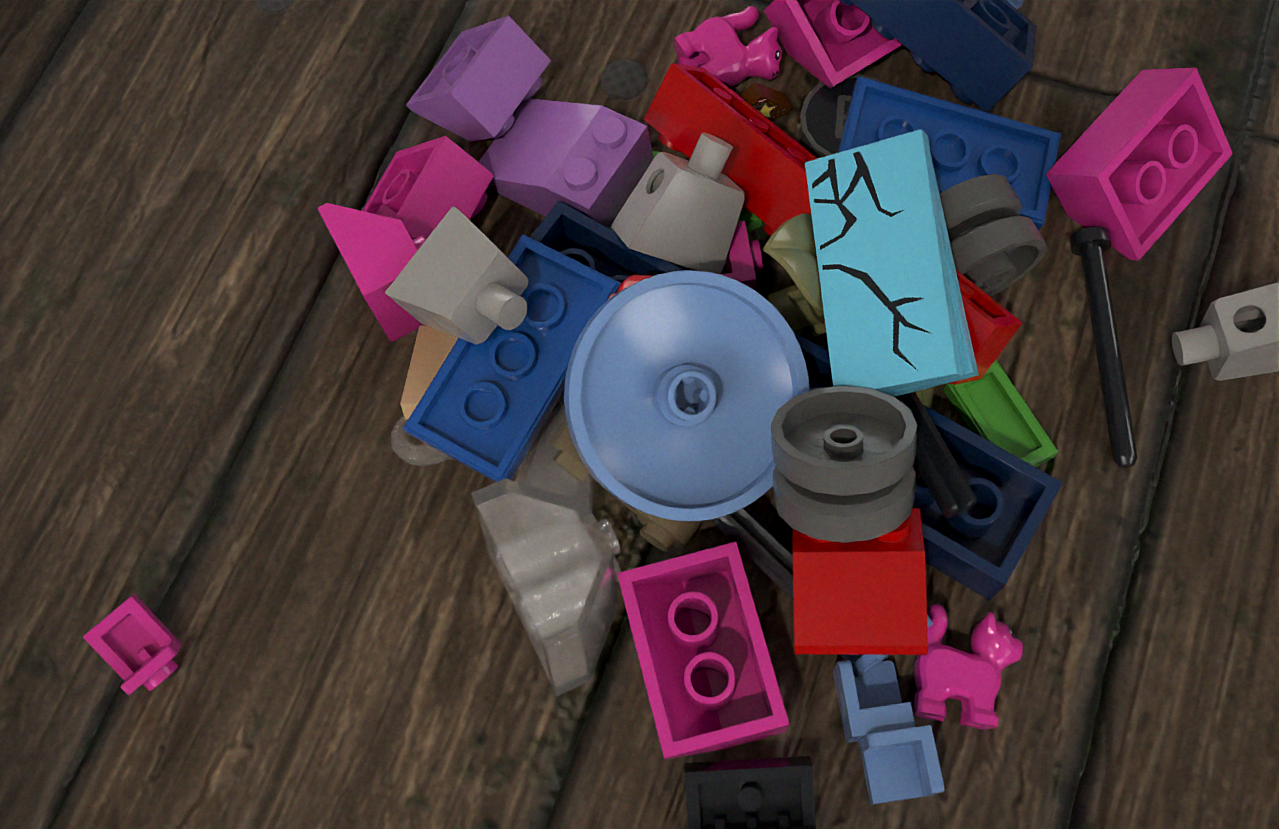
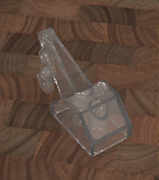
[391,391,621,696]

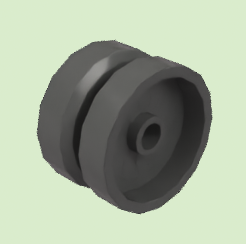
[940,174,1048,297]
[771,386,917,543]

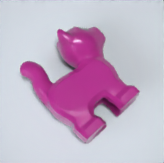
[674,6,782,88]
[914,604,1023,730]

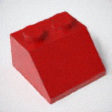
[793,508,928,655]

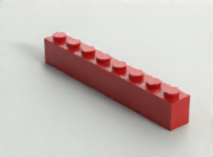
[644,63,1023,385]

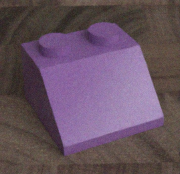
[406,15,551,142]

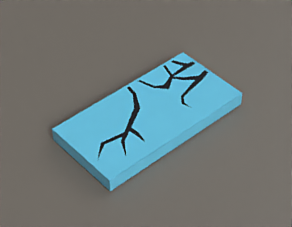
[805,129,963,392]

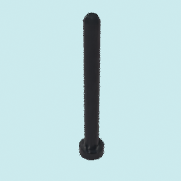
[1070,227,1138,468]

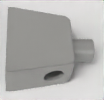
[611,133,745,274]
[385,206,528,345]
[1172,282,1279,381]

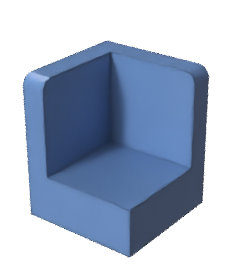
[832,660,916,743]
[858,725,944,805]

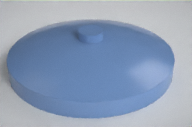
[564,270,810,521]

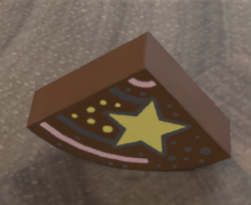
[739,82,792,122]

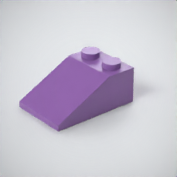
[479,99,654,227]

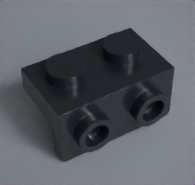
[684,756,816,829]

